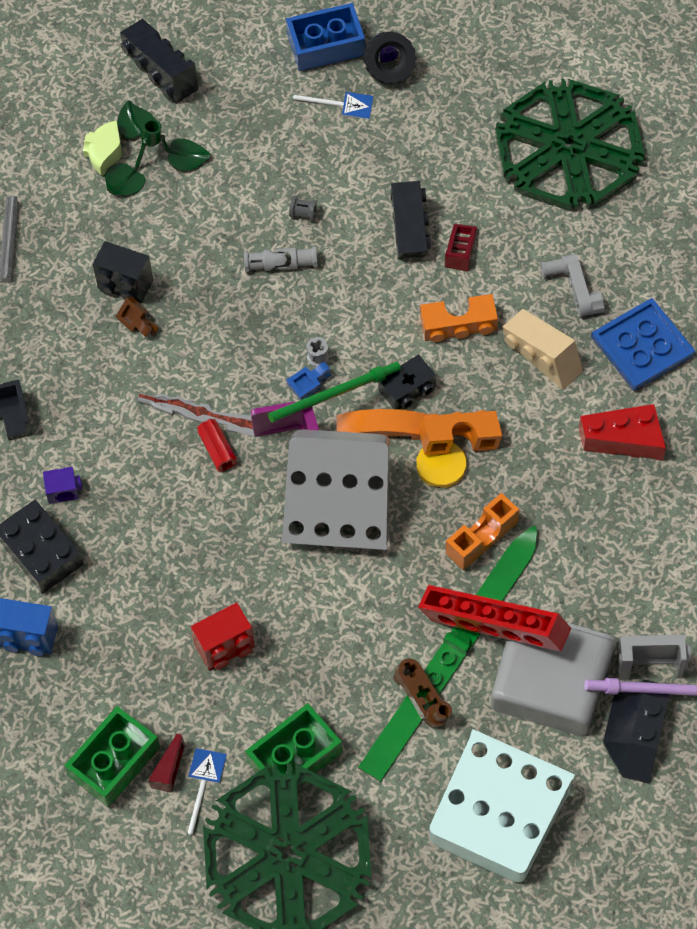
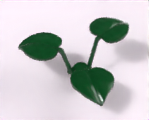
[105,100,211,197]

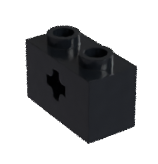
[378,354,436,410]

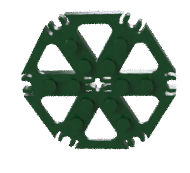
[495,79,645,210]
[203,763,372,929]

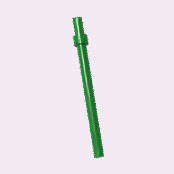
[268,361,401,423]

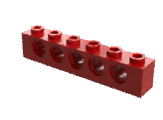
[418,585,572,652]

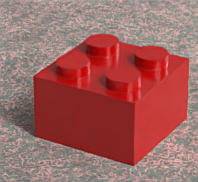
[190,602,255,671]

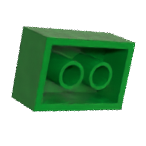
[245,703,342,787]
[64,706,160,808]

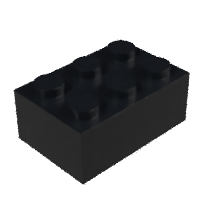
[0,499,84,594]

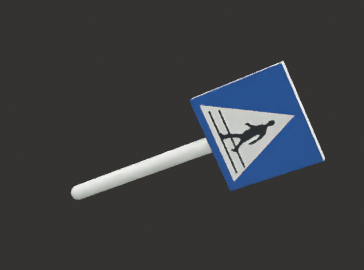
[293,92,373,119]
[188,748,227,835]

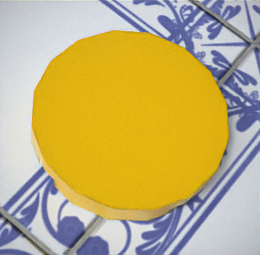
[416,443,466,488]

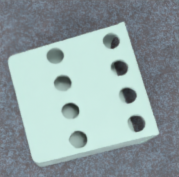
[430,729,575,882]

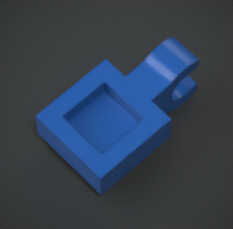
[286,362,332,400]

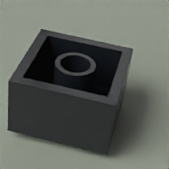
[92,241,154,303]

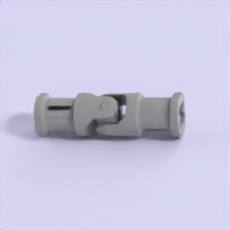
[244,246,318,273]

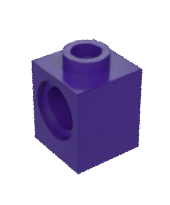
[43,467,82,504]

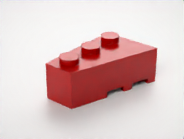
[578,404,666,461]

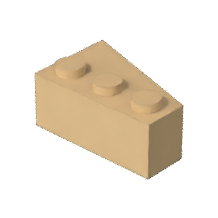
[502,309,583,390]

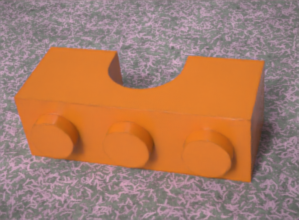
[420,294,498,342]
[419,410,502,455]
[445,493,520,570]

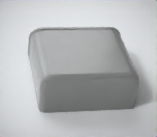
[281,429,390,550]
[490,623,620,736]

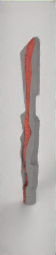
[138,393,261,438]

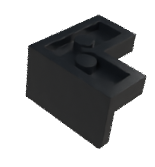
[0,380,33,440]

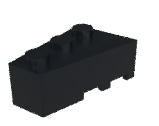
[390,181,431,259]

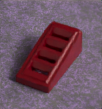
[445,224,478,272]
[149,734,185,792]

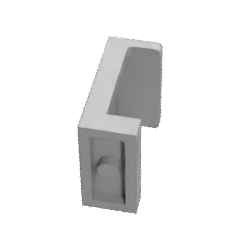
[617,635,691,680]

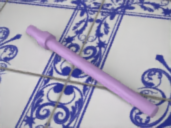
[584,678,697,696]

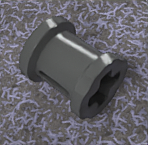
[289,196,317,221]

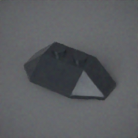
[603,680,669,784]

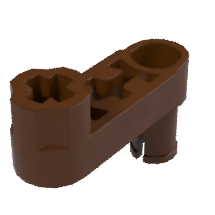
[393,658,452,728]

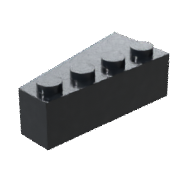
[120,18,199,104]

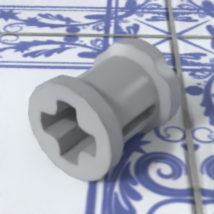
[306,337,329,367]

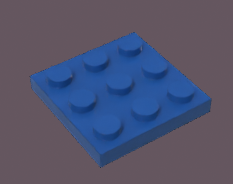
[591,298,695,391]

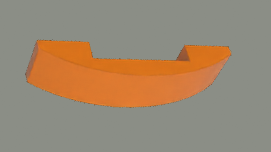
[336,409,429,440]

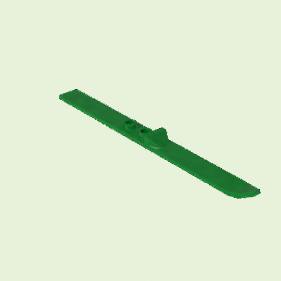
[358,526,538,782]

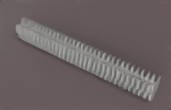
[0,195,19,283]

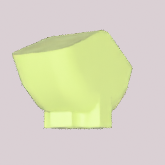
[83,121,122,176]

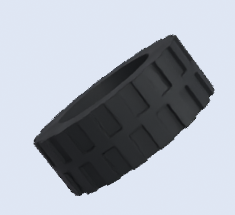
[363,31,417,84]

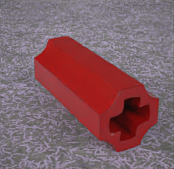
[197,419,237,472]

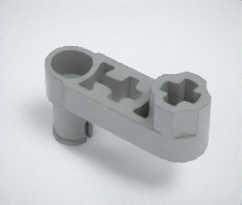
[540,254,604,317]

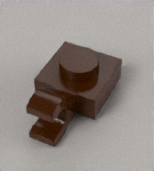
[115,297,159,337]

